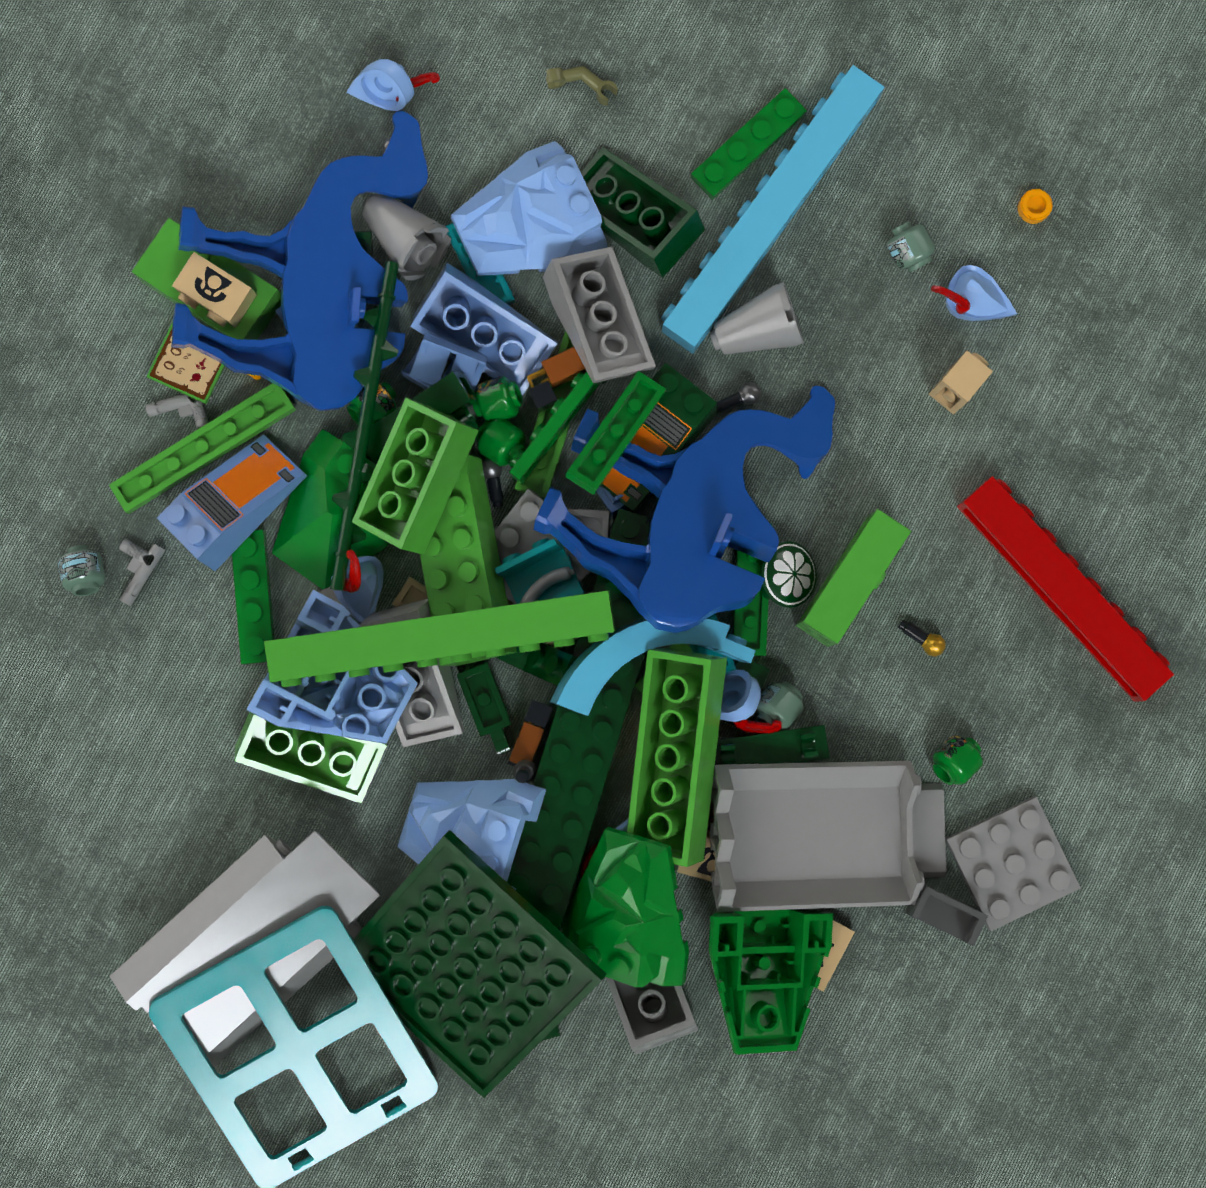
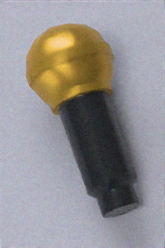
[898,619,946,657]

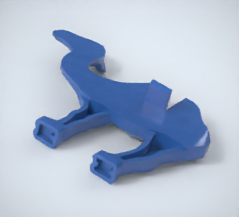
[171,111,428,411]
[533,386,835,633]

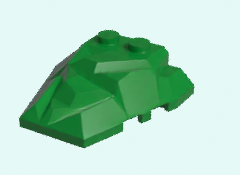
[562,827,689,987]

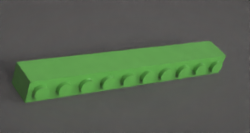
[264,590,615,687]

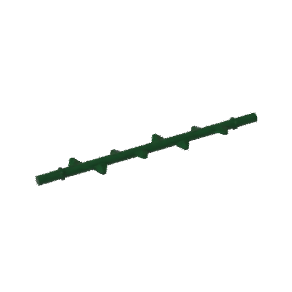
[330,261,399,591]

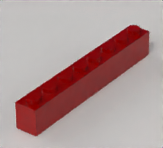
[956,476,1174,702]

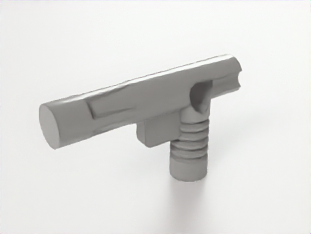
[145,394,213,430]
[119,538,165,606]

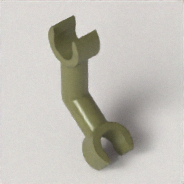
[546,66,618,106]

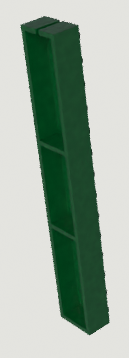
[507,508,650,931]

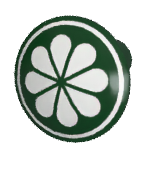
[761,541,817,608]

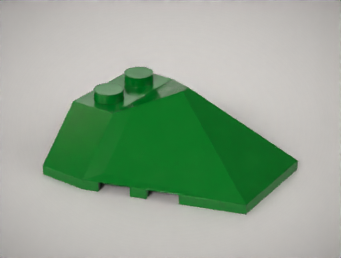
[272,429,390,590]
[709,909,833,1055]

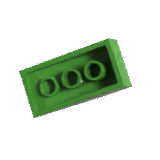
[234,712,387,804]

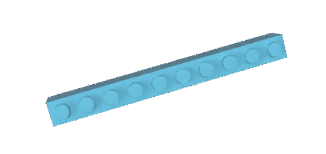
[661,65,885,354]

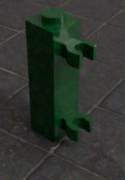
[366,372,479,464]
[715,725,830,765]

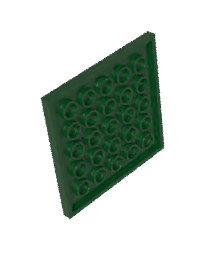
[353,830,606,1098]

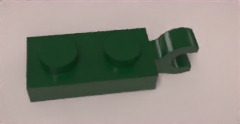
[457,663,512,755]

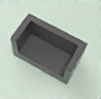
[905,885,988,946]

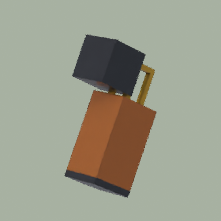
[527,347,587,413]
[507,700,553,767]

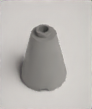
[363,194,451,281]
[710,282,804,355]

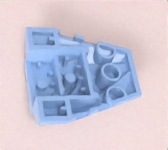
[451,141,608,276]
[247,590,418,744]
[397,779,546,890]

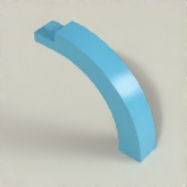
[550,619,756,716]

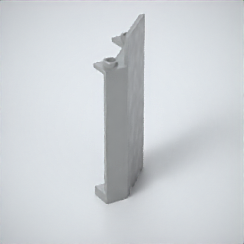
[710,761,946,912]
[109,831,380,1067]

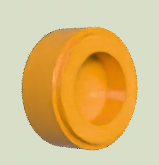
[1017,189,1053,224]

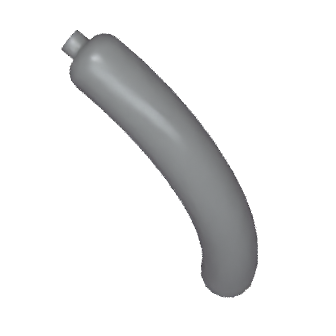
[520,567,575,603]

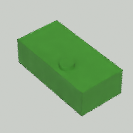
[131,218,281,340]
[352,398,479,554]
[795,509,911,647]

